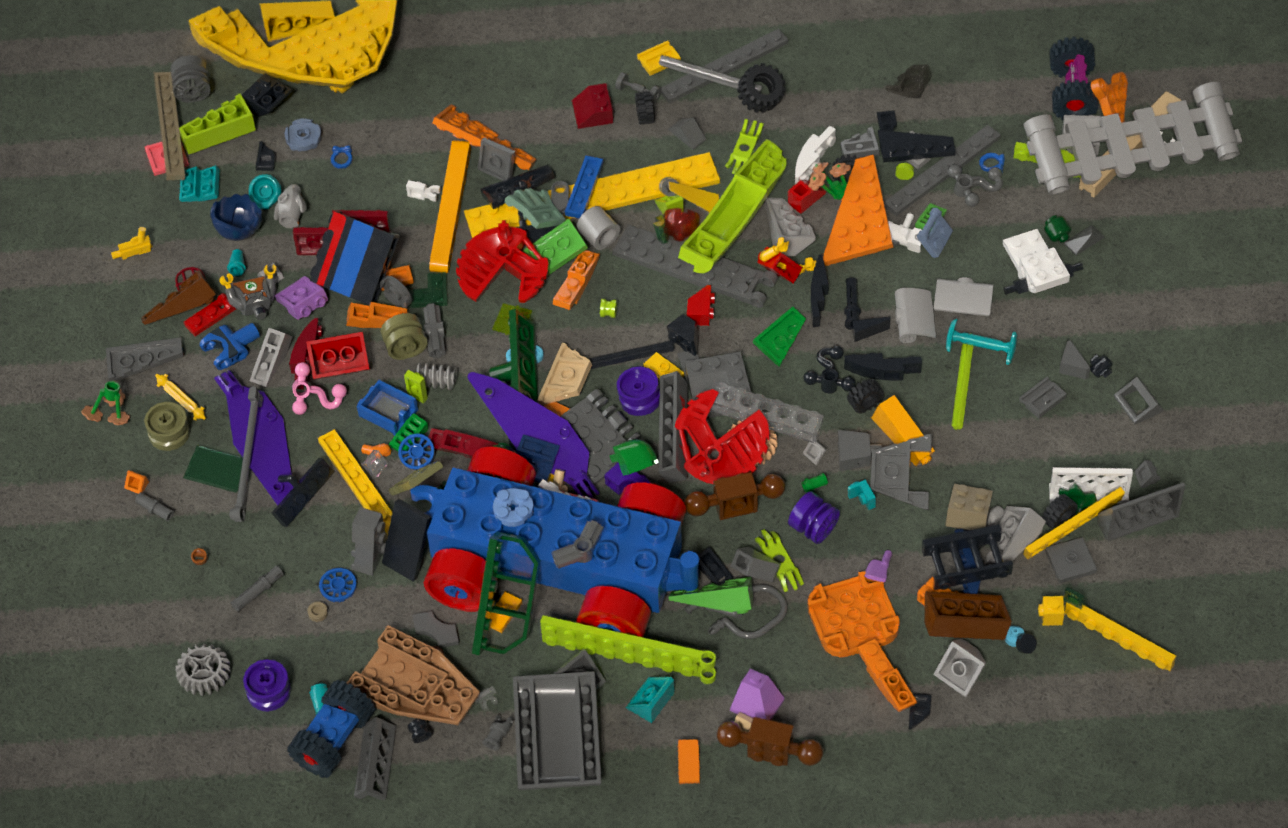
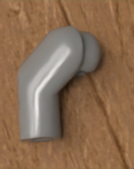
[986,506,1004,527]

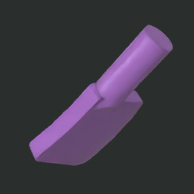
[865,550,892,582]

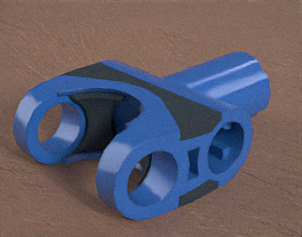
[200,323,260,370]

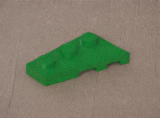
[753,307,806,367]

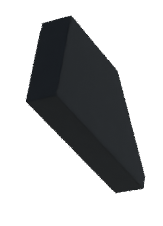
[255,141,276,171]

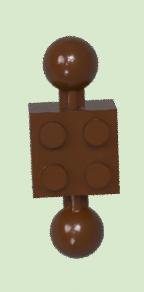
[685,472,785,520]
[717,717,823,766]

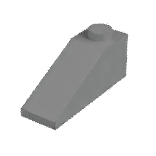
[249,328,292,387]

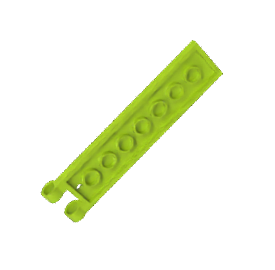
[540,616,716,684]

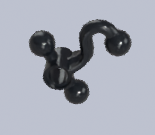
[803,345,856,394]

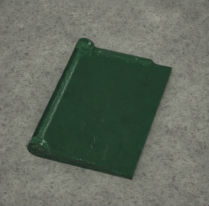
[183,445,243,493]

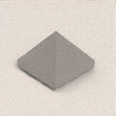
[803,438,826,465]

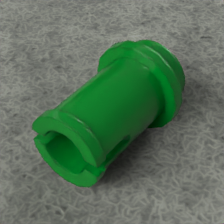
[802,473,828,493]

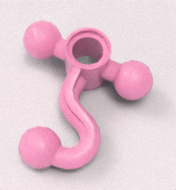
[292,362,347,415]

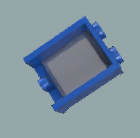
[357,380,418,436]

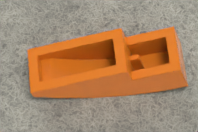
[346,302,407,328]

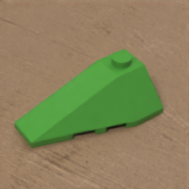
[668,577,753,614]

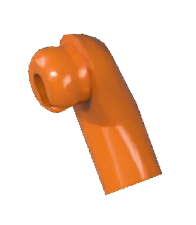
[361,443,391,457]

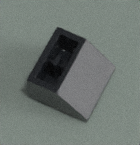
[241,73,292,117]

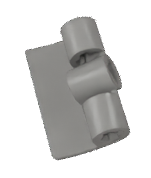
[934,277,993,316]
[895,288,936,343]

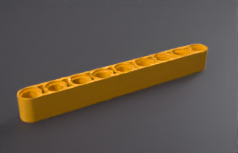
[429,140,471,273]

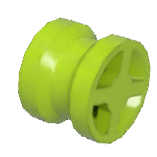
[600,299,617,318]

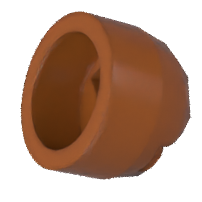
[191,548,208,565]

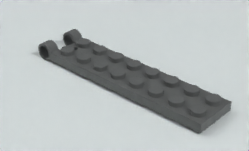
[613,224,778,308]

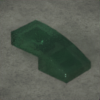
[653,215,669,244]
[1063,587,1088,609]

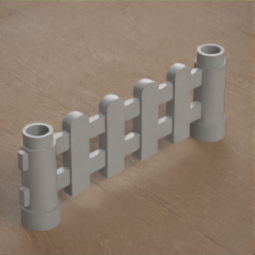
[1023,82,1242,195]

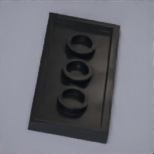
[382,499,431,582]

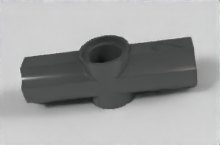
[423,303,445,358]

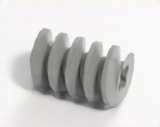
[416,362,458,390]

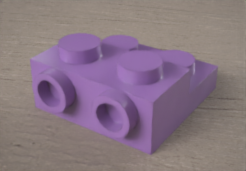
[275,276,328,320]

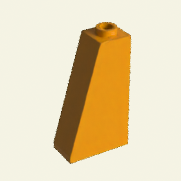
[871,395,935,466]

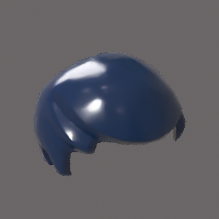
[210,194,262,241]

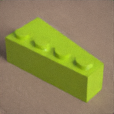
[179,94,256,155]

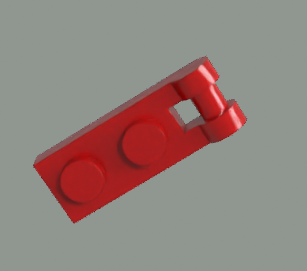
[184,293,236,337]

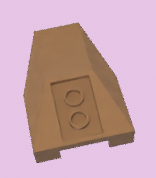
[347,625,480,725]

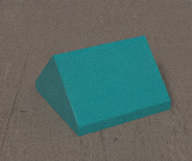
[626,677,674,723]

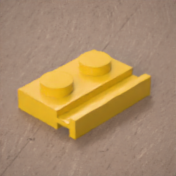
[637,41,681,76]

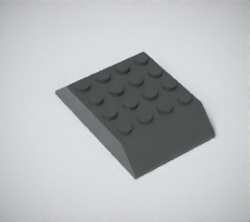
[513,671,601,791]

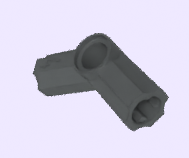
[552,520,604,569]

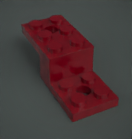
[293,210,391,255]

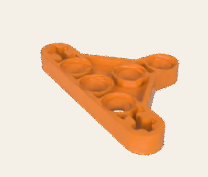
[1091,72,1128,123]

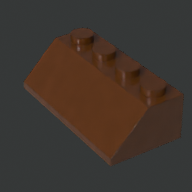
[924,591,1012,640]

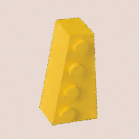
[260,1,335,41]

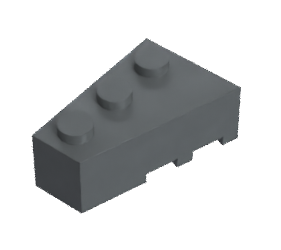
[351,507,387,576]

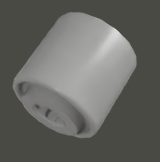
[577,206,620,250]

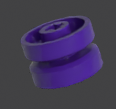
[617,366,660,416]
[243,659,291,712]

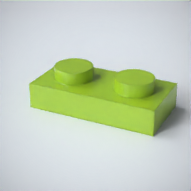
[404,370,428,404]

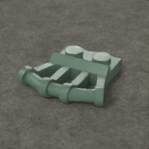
[505,188,566,229]

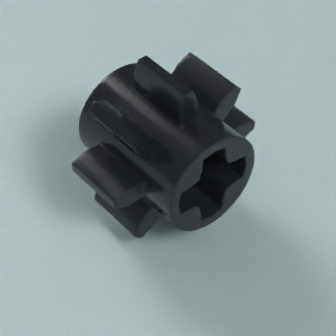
[1090,355,1113,378]

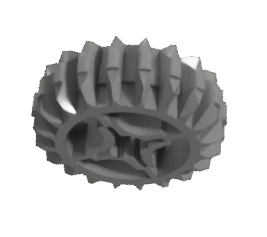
[175,643,231,696]

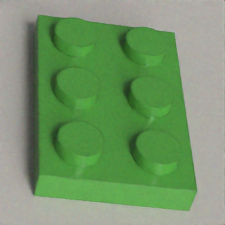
[524,219,588,276]

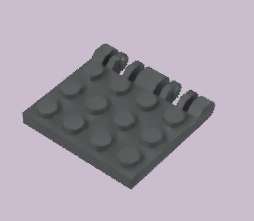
[560,388,647,485]

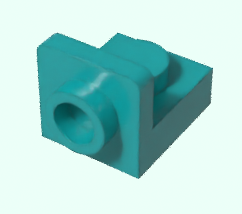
[848,480,876,510]

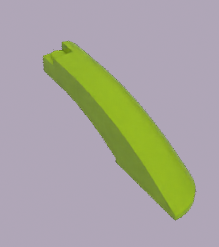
[678,139,786,273]

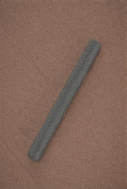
[659,55,762,93]

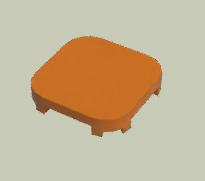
[807,571,899,657]

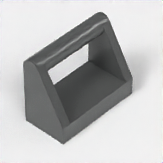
[1114,377,1164,425]

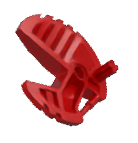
[456,220,549,303]
[675,389,770,484]

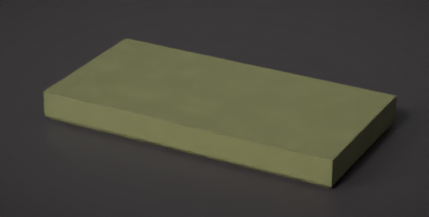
[388,461,443,496]

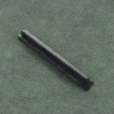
[588,340,674,369]

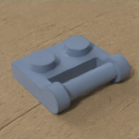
[917,208,953,258]

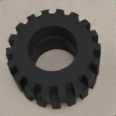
[737,63,786,113]

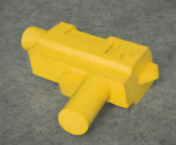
[111,227,153,260]

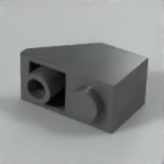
[730,546,781,582]

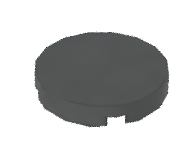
[380,276,412,308]

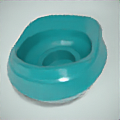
[248,174,281,210]

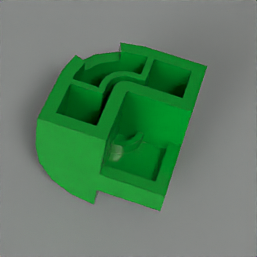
[609,439,659,476]

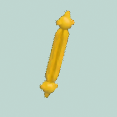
[155,373,206,421]

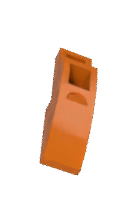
[553,250,599,310]
[857,638,917,712]

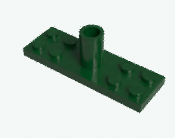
[489,308,538,403]

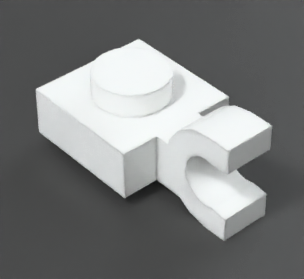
[406,180,441,202]

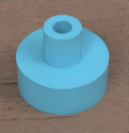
[1005,626,1025,647]

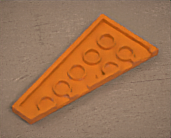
[432,104,536,170]

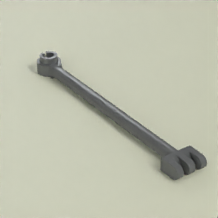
[229,386,263,522]

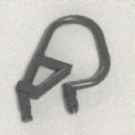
[684,584,787,639]

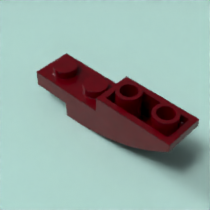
[289,318,323,390]
[428,428,498,459]

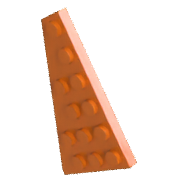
[823,155,894,266]

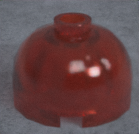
[663,208,700,241]

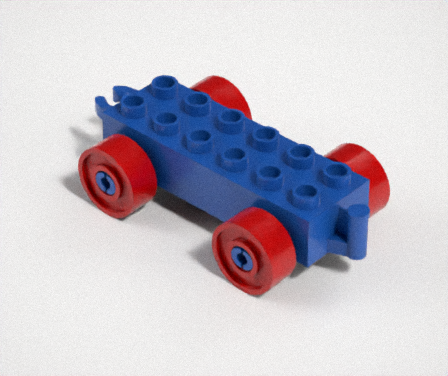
[410,447,699,638]

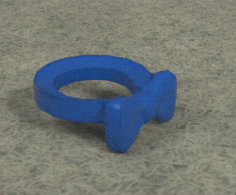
[331,145,352,169]
[979,153,1005,173]

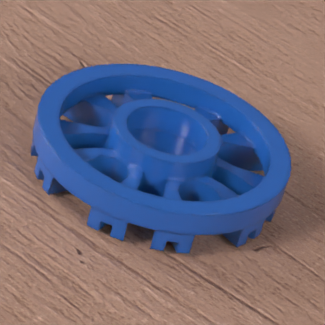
[398,434,435,470]
[319,568,357,602]

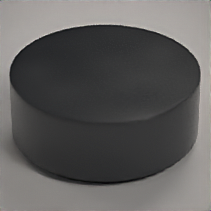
[1016,633,1037,654]

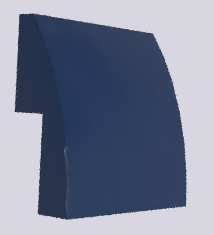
[516,435,560,483]

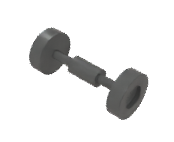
[615,72,661,104]

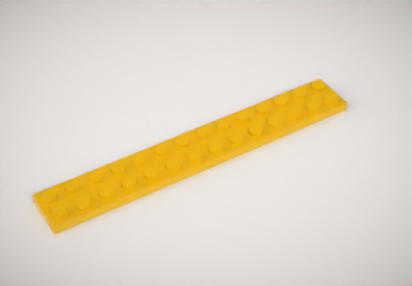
[464,152,720,238]

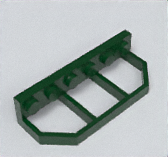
[472,531,541,655]

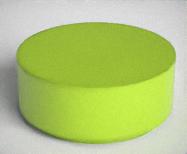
[895,163,914,180]

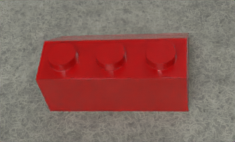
[306,332,369,380]

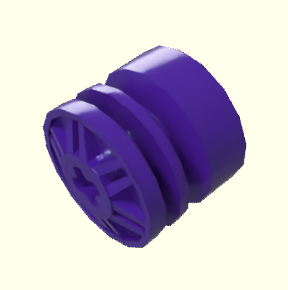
[788,491,840,544]

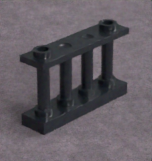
[922,524,1013,590]

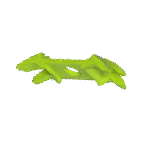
[725,119,764,174]
[755,529,804,592]

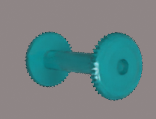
[946,319,1018,365]

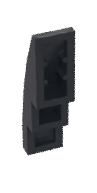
[810,255,829,327]

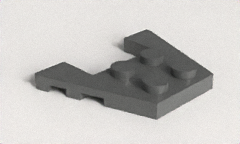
[870,434,932,510]

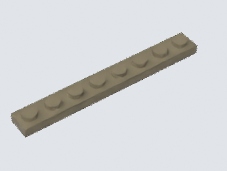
[154,72,185,180]

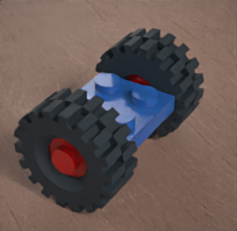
[287,680,375,778]

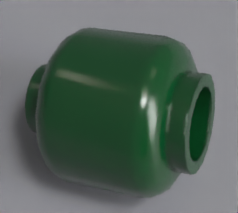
[1044,215,1072,243]

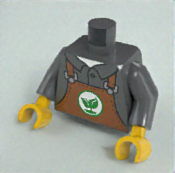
[220,264,276,320]

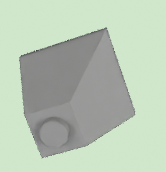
[933,638,986,697]

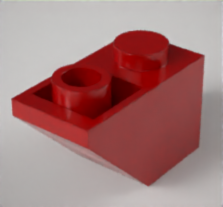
[788,180,826,214]
[687,285,715,326]

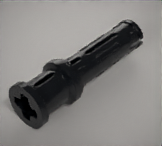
[844,277,861,330]

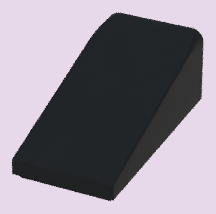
[852,316,890,342]
[698,547,734,586]

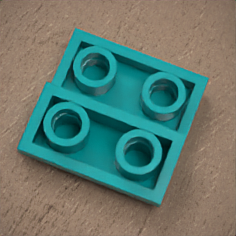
[179,165,220,202]

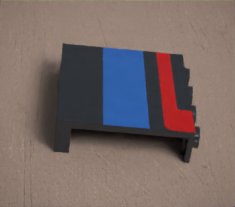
[310,211,400,305]

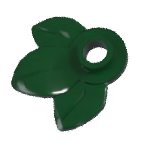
[1059,483,1097,514]

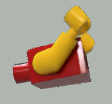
[757,237,816,284]

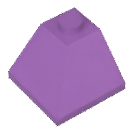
[730,669,785,721]

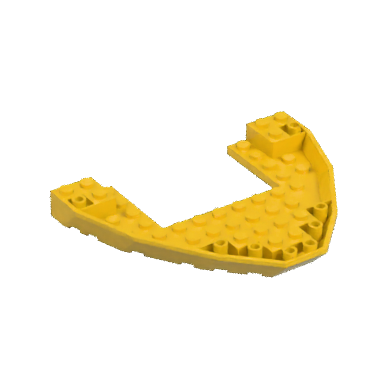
[188,0,398,88]

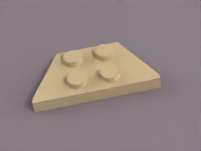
[537,343,592,405]

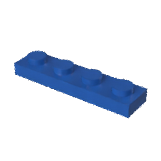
[565,156,603,219]

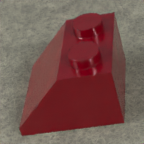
[572,83,613,129]

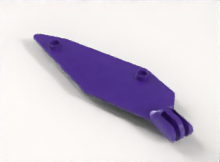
[214,370,293,506]
[468,372,600,499]

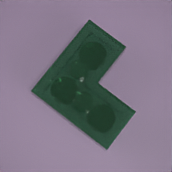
[409,272,447,308]

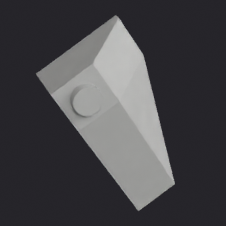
[765,198,816,257]
[984,506,1046,566]

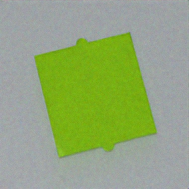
[492,303,532,335]

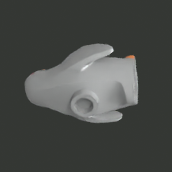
[274,184,307,228]

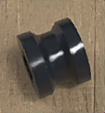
[407,719,432,743]

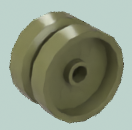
[380,313,428,360]
[144,402,190,451]

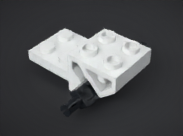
[1003,229,1083,295]

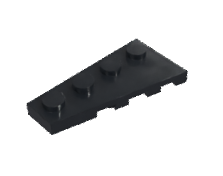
[878,130,956,163]
[480,165,555,209]

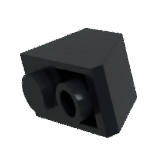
[667,314,699,356]

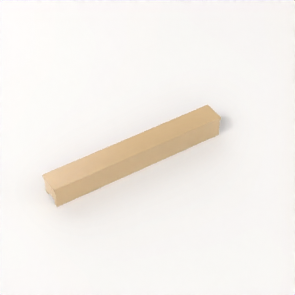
[1079,91,1181,197]

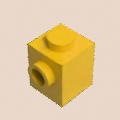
[1038,596,1065,625]

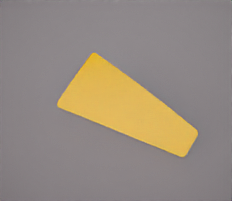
[668,182,719,213]

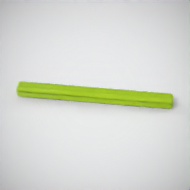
[951,333,973,430]

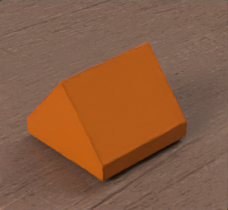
[124,470,149,494]

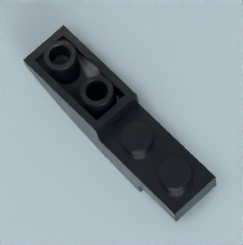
[844,353,922,381]

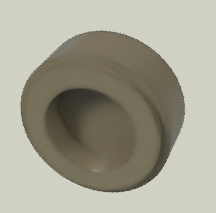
[307,602,328,622]

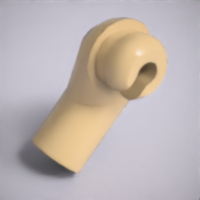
[553,469,568,492]

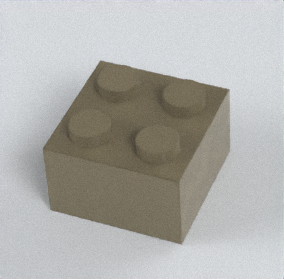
[946,484,993,530]

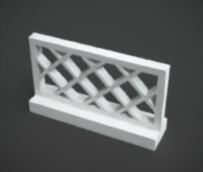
[1049,468,1133,504]

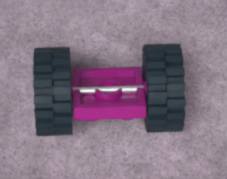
[1050,37,1098,120]

